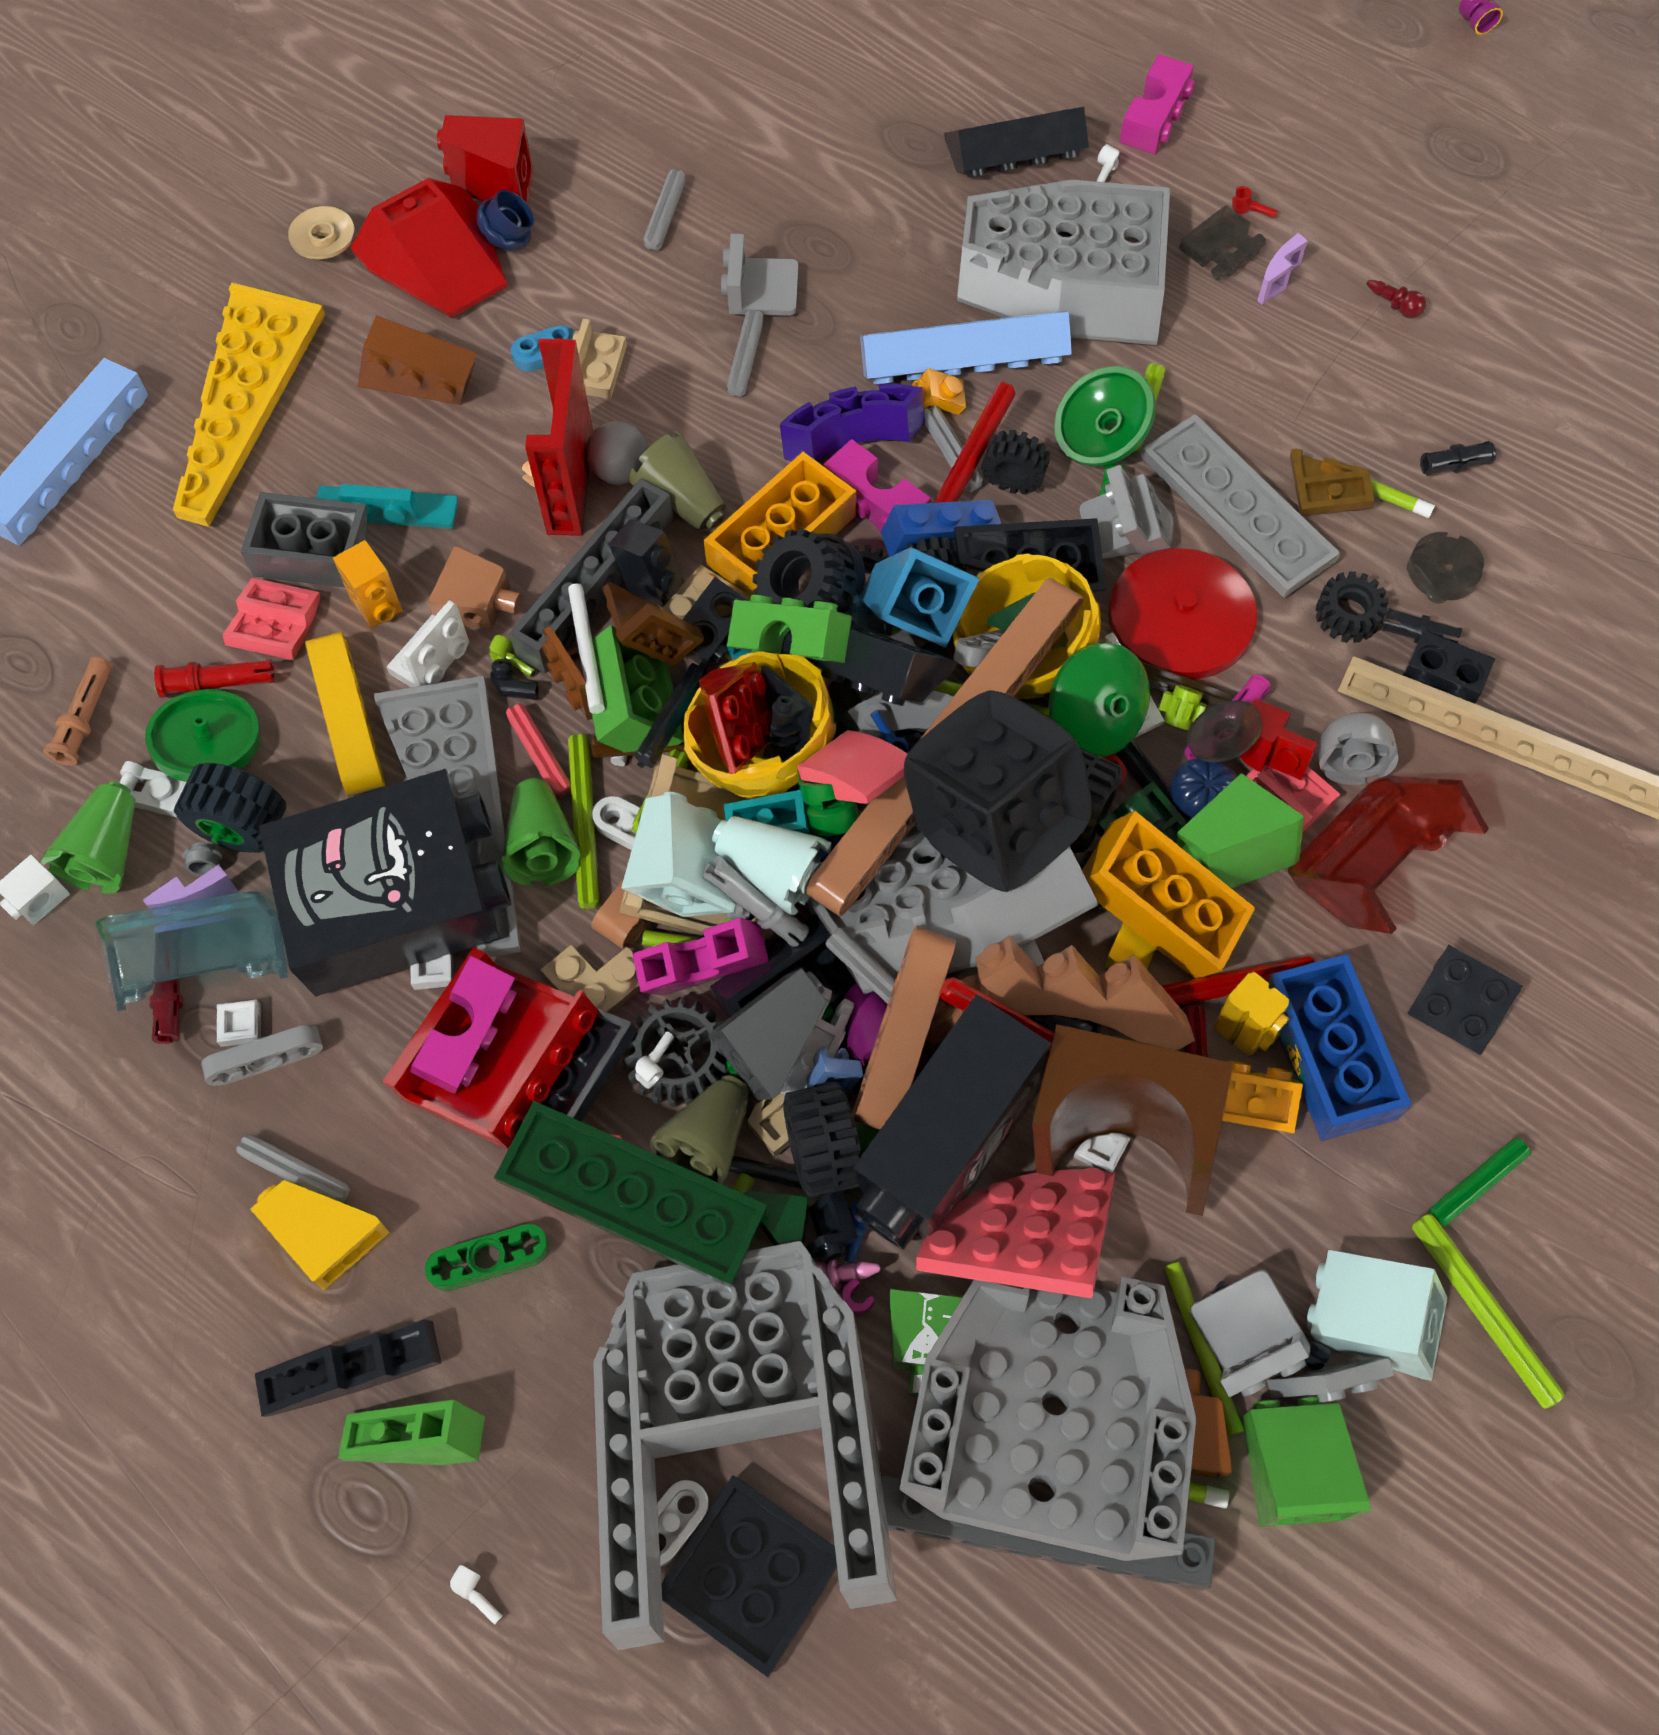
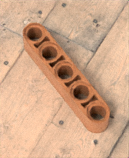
[852,925,956,1130]

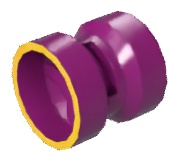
[1459,0,1503,35]

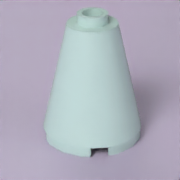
[712,816,831,915]

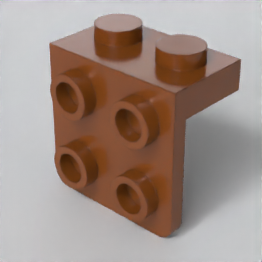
[541,626,593,721]

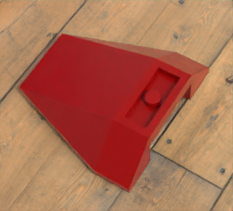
[351,177,508,318]

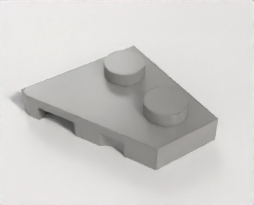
[1267,1358,1394,1402]

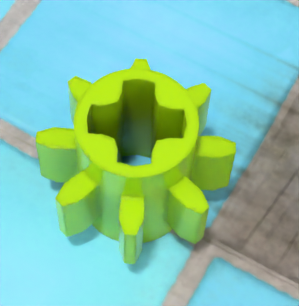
[1158,685,1208,730]

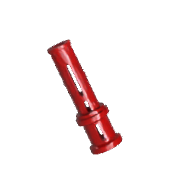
[154,659,275,698]

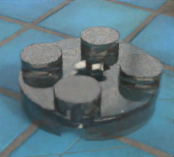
[1406,532,1484,604]

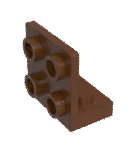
[603,582,705,666]

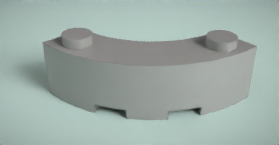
[837,691,953,738]

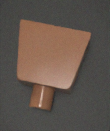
[428,546,523,629]

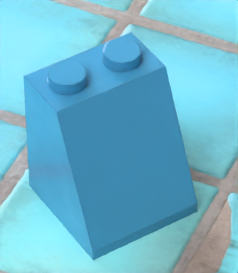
[860,547,979,648]

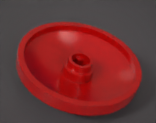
[1108,548,1257,680]

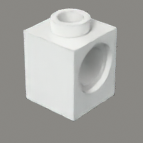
[0,855,70,926]

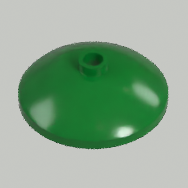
[1054,366,1156,467]
[1049,642,1150,758]

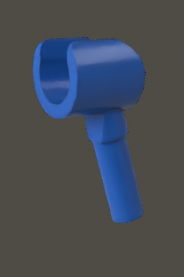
[870,710,909,753]
[844,1201,871,1264]

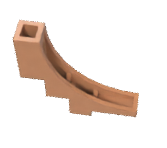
[926,936,1195,1051]

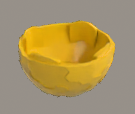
[953,554,1101,699]
[683,651,836,799]

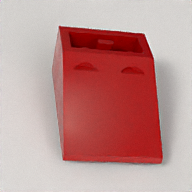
[699,662,772,774]

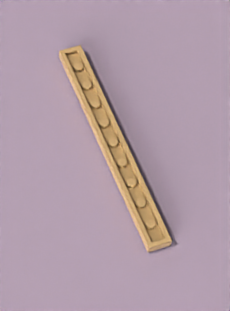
[1338,656,1659,820]

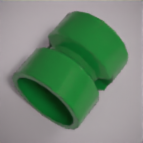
[798,775,861,836]

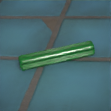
[1428,1137,1531,1227]

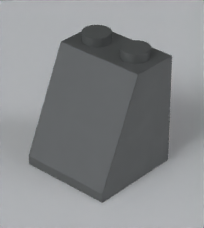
[708,968,827,1100]

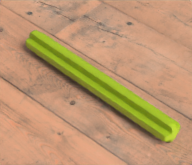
[568,734,600,910]
[1412,1214,1565,1409]

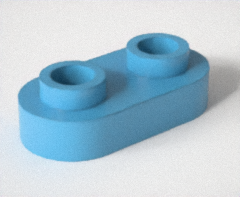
[511,325,575,372]

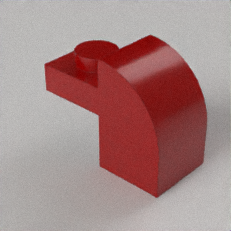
[1235,699,1318,780]

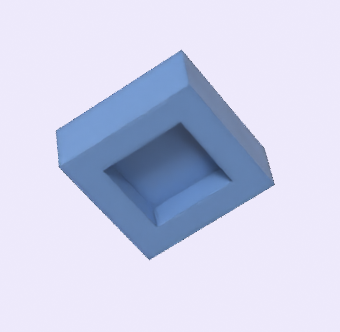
[806,1046,863,1096]

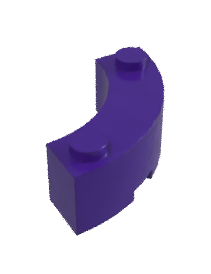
[780,384,925,463]

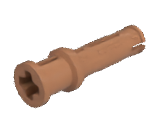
[43,657,113,766]

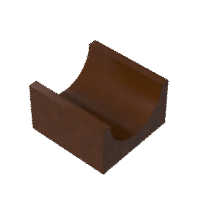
[1032,1025,1233,1216]

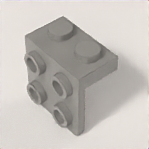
[721,234,799,316]
[1191,1269,1310,1397]

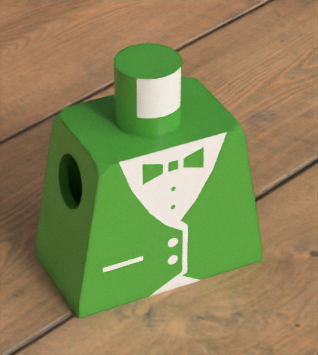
[889,1289,963,1397]

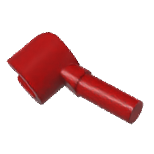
[1232,186,1278,218]

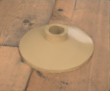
[288,206,355,259]

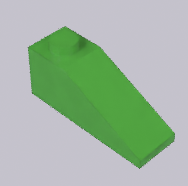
[338,1399,485,1465]

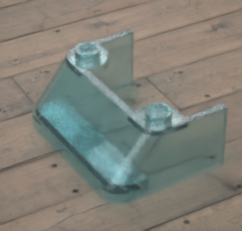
[95,891,288,1011]

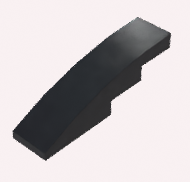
[255,1319,441,1417]

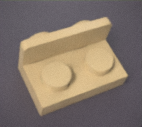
[572,318,627,399]

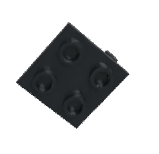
[761,665,813,762]
[1407,944,1523,1055]

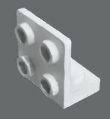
[387,600,469,687]

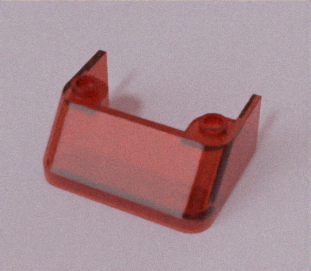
[1288,776,1489,934]

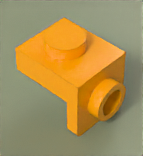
[912,368,966,415]

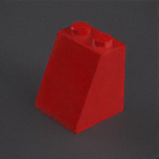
[437,115,533,203]

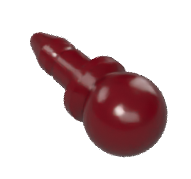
[1366,280,1426,319]

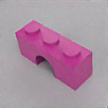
[1119,54,1196,154]
[823,439,931,533]
[632,918,769,996]
[410,956,517,1094]

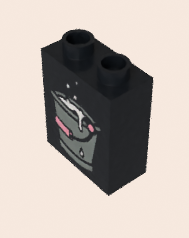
[259,768,511,997]
[853,994,1051,1250]

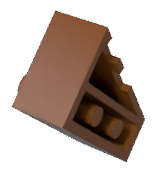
[357,315,477,405]

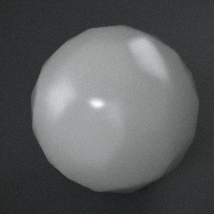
[586,421,648,485]

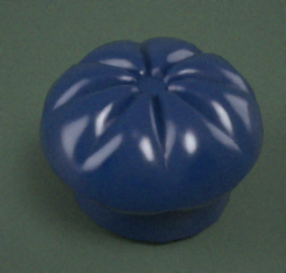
[477,190,535,251]
[1171,757,1237,820]

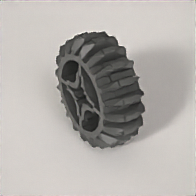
[623,997,729,1108]

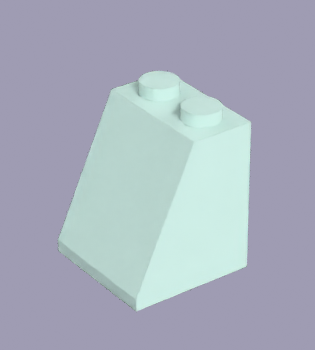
[621,792,736,917]
[1307,1250,1448,1381]

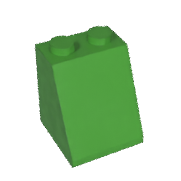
[1177,773,1304,888]
[1242,1397,1371,1527]

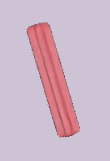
[506,703,571,799]

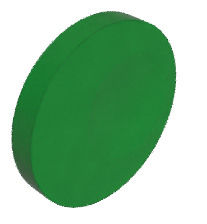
[145,689,261,782]

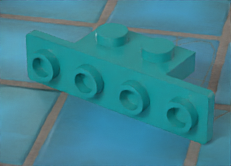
[316,484,459,529]

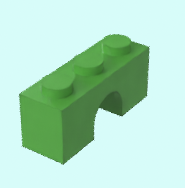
[727,595,852,663]

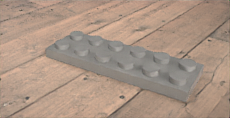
[1141,414,1340,598]

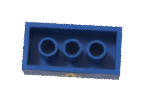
[1267,954,1412,1141]

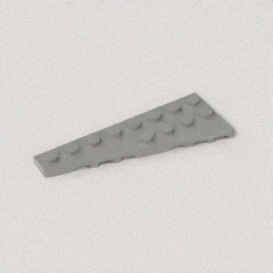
[374,676,522,958]

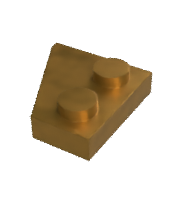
[1290,448,1374,516]

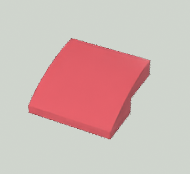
[222,578,321,661]
[798,730,907,804]
[1246,765,1340,833]

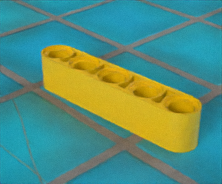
[305,631,386,797]

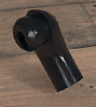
[490,659,539,700]

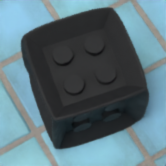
[904,690,1092,892]

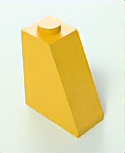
[250,1180,390,1291]

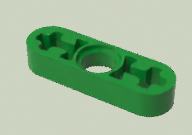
[425,1224,549,1292]

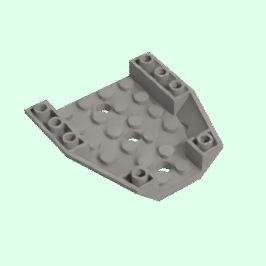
[957,180,1170,345]
[805,822,1098,994]
[899,1276,1196,1561]

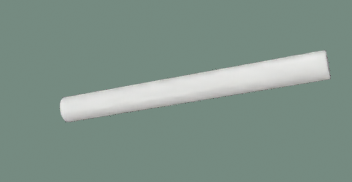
[568,583,605,714]

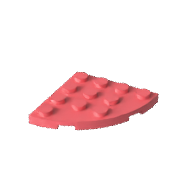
[916,1167,1115,1298]

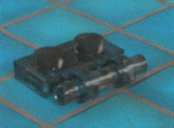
[1179,205,1266,280]

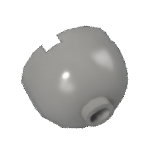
[1318,712,1399,785]

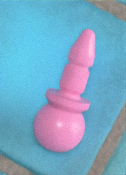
[815,1260,880,1290]

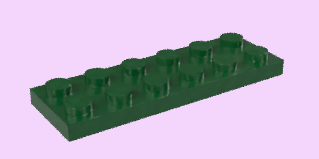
[494,1101,767,1288]

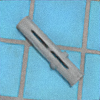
[703,856,809,947]

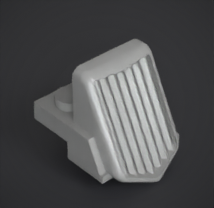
[1079,465,1175,559]

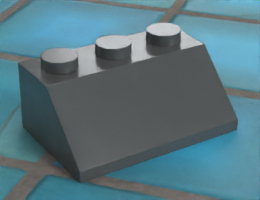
[241,492,367,588]

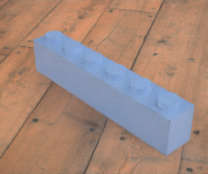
[860,311,1072,384]
[0,358,149,546]

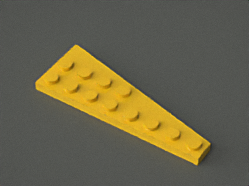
[173,283,326,527]

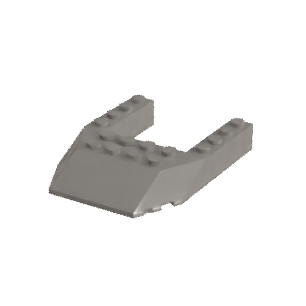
[593,1241,897,1650]

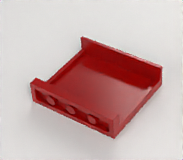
[525,338,593,536]
[382,947,599,1150]

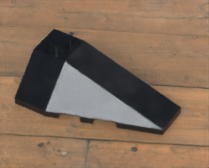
[954,518,1106,592]

